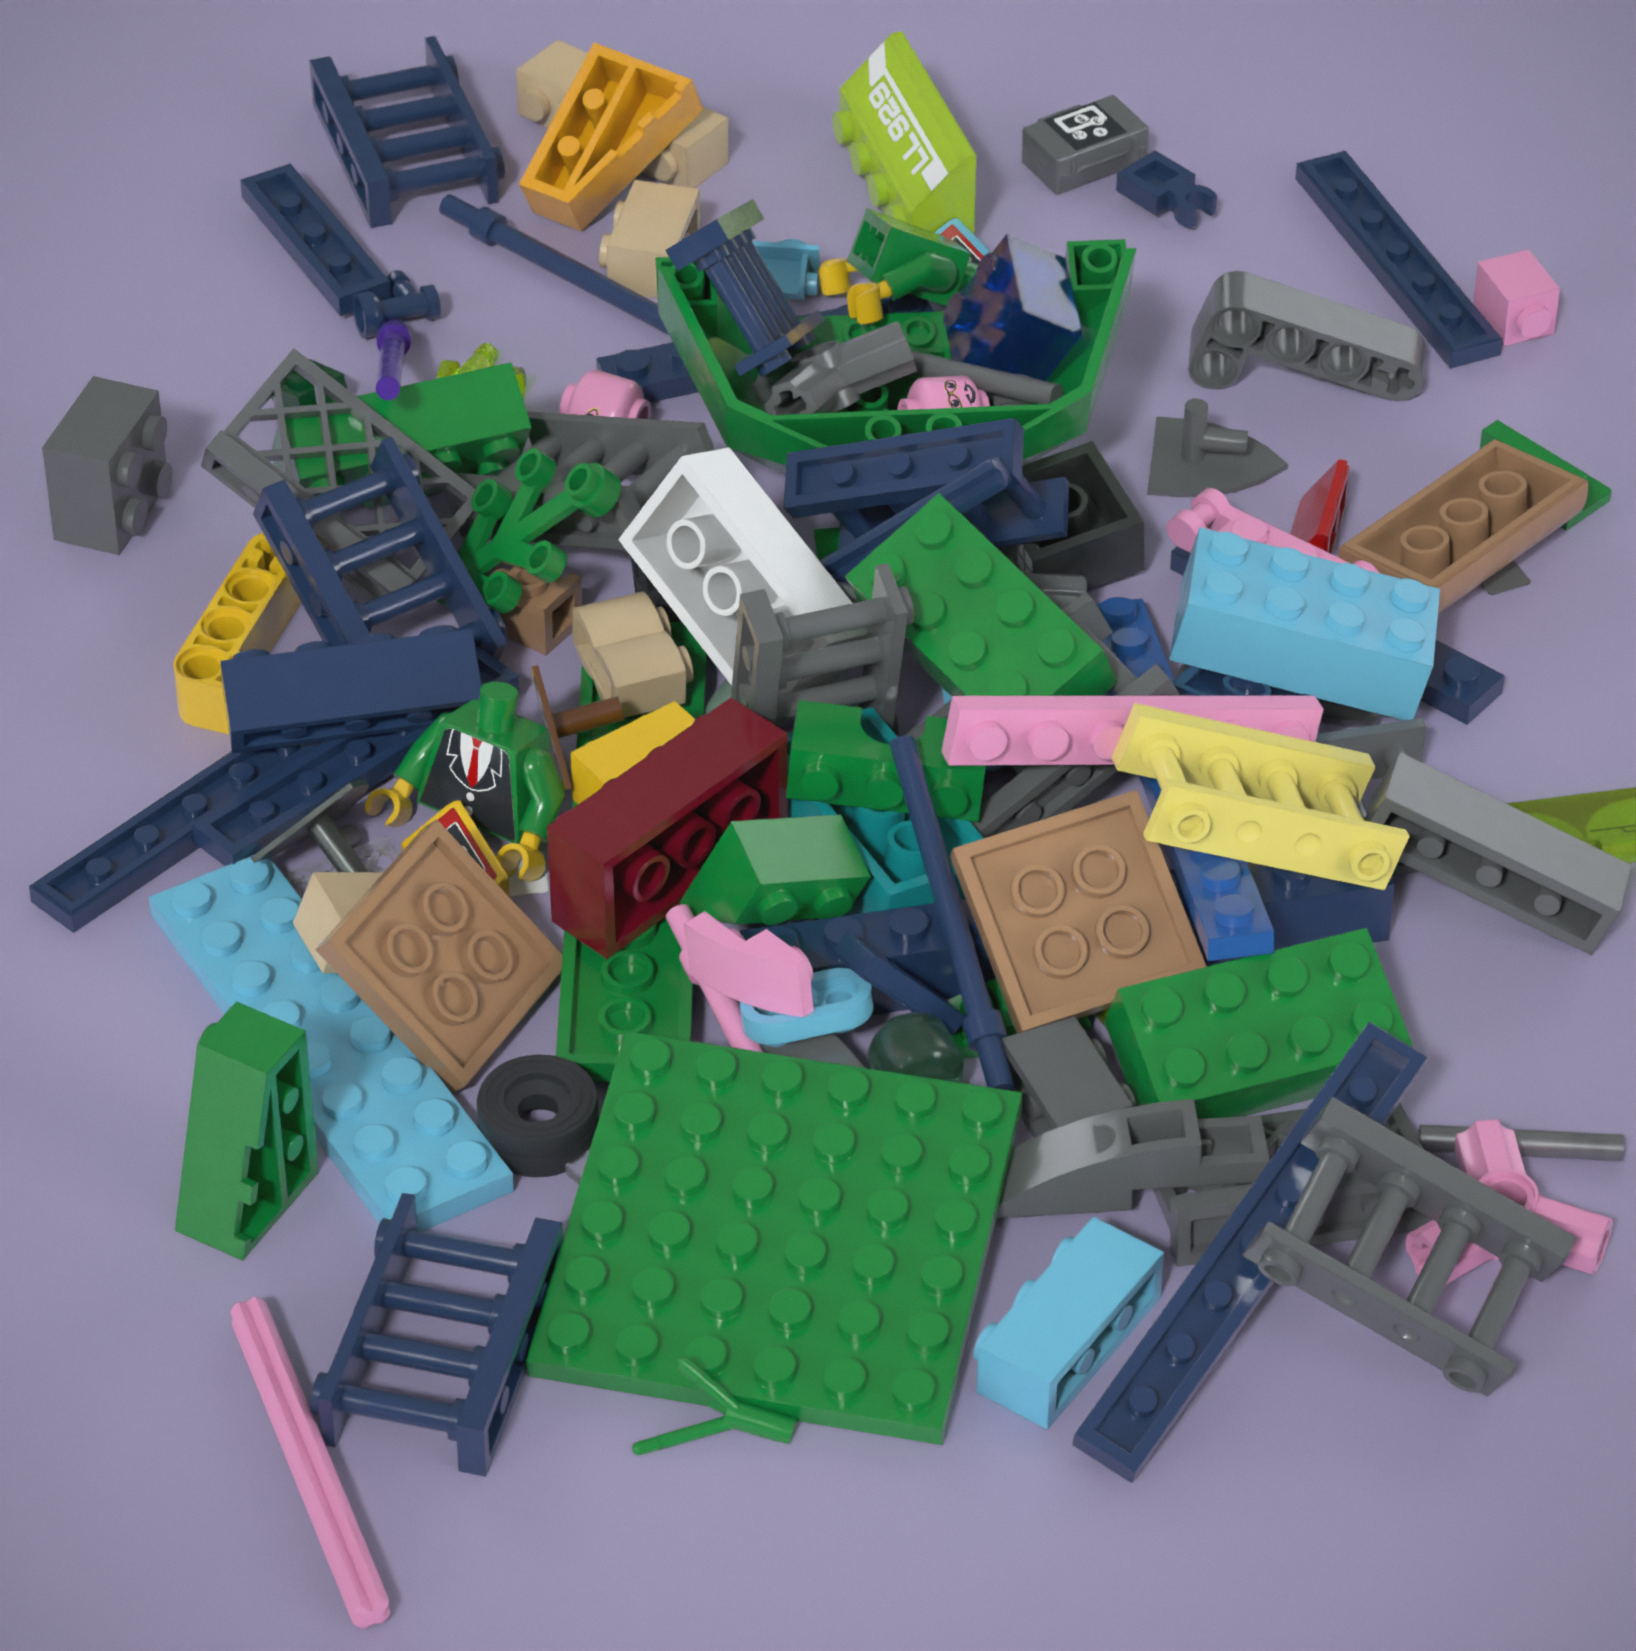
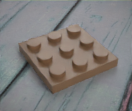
[950,790,1207,1033]
[315,819,562,1094]

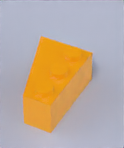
[519,42,704,231]

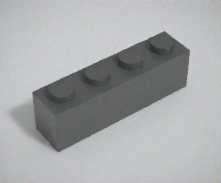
[1365,751,1632,955]

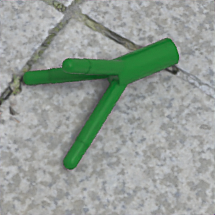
[632,1357,797,1455]

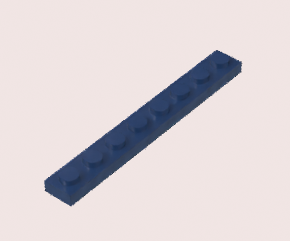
[1072,1022,1428,1483]

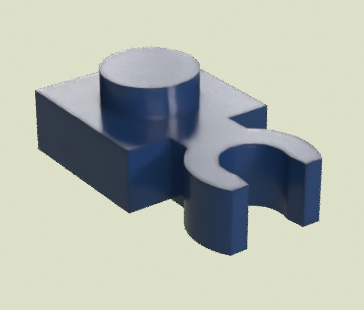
[1116,150,1217,228]

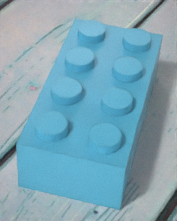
[1169,527,1440,721]

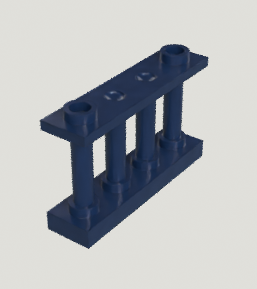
[309,36,505,228]
[665,199,825,377]
[784,418,1069,549]
[253,436,508,661]
[310,1193,563,1477]

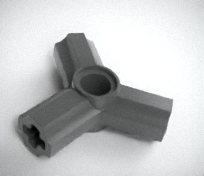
[752,321,917,415]

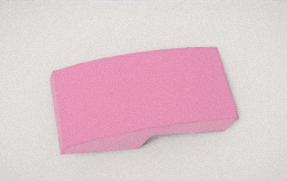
[684,911,814,1017]

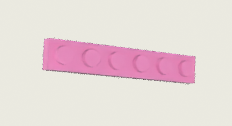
[941,696,1323,765]

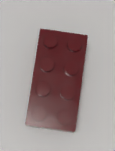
[547,697,788,959]

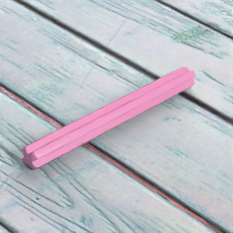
[230,1297,390,1629]

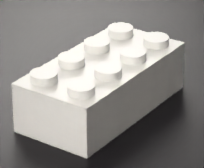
[618,447,868,720]

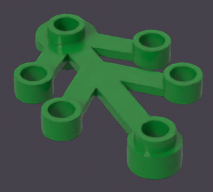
[436,448,621,614]

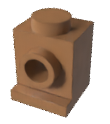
[487,566,582,656]

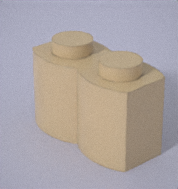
[572,591,693,718]

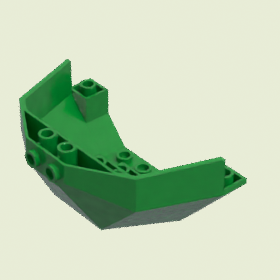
[655,239,1136,476]

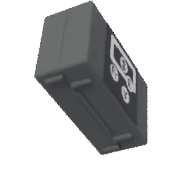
[1022,95,1149,195]

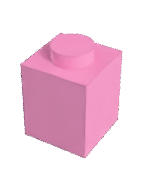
[1473,249,1560,346]

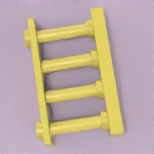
[1112,703,1410,890]

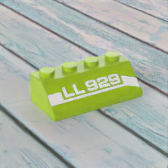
[832,31,976,234]

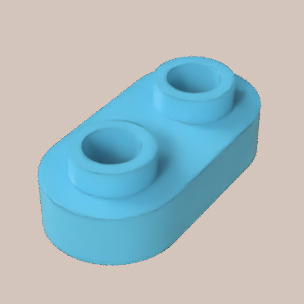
[740,968,873,1047]

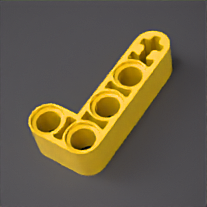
[173,532,301,734]

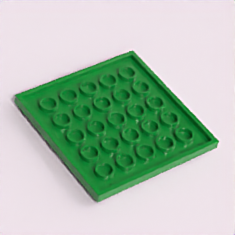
[526,1031,1022,1445]

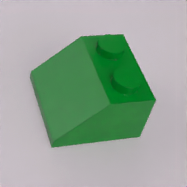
[680,815,871,925]

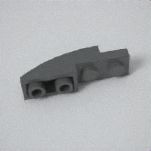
[996,1099,1270,1218]

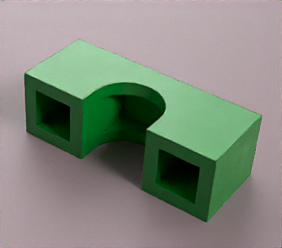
[786,700,986,822]

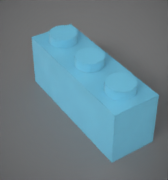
[973,1216,1164,1430]

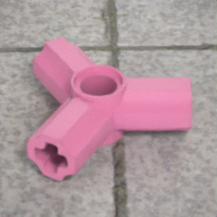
[1405,1119,1613,1285]

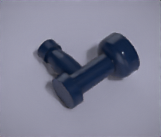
[352,270,441,339]

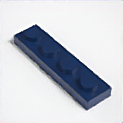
[240,163,391,316]

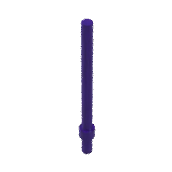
[376,319,412,400]

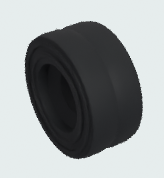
[477,1054,599,1177]

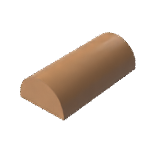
[1339,439,1588,614]

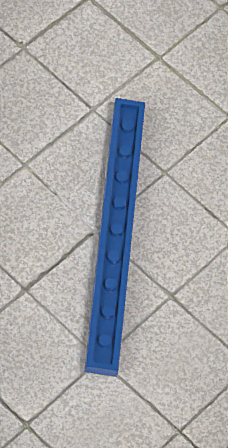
[1096,597,1274,961]

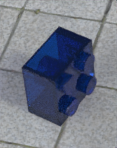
[943,234,1083,381]

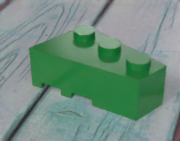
[175,1001,319,1261]

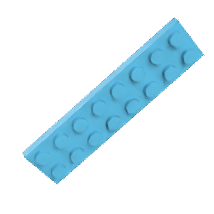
[149,855,514,1232]

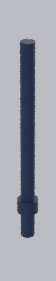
[439,194,670,336]
[889,735,1015,1091]

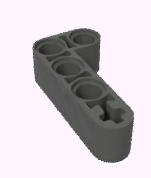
[1188,271,1425,401]

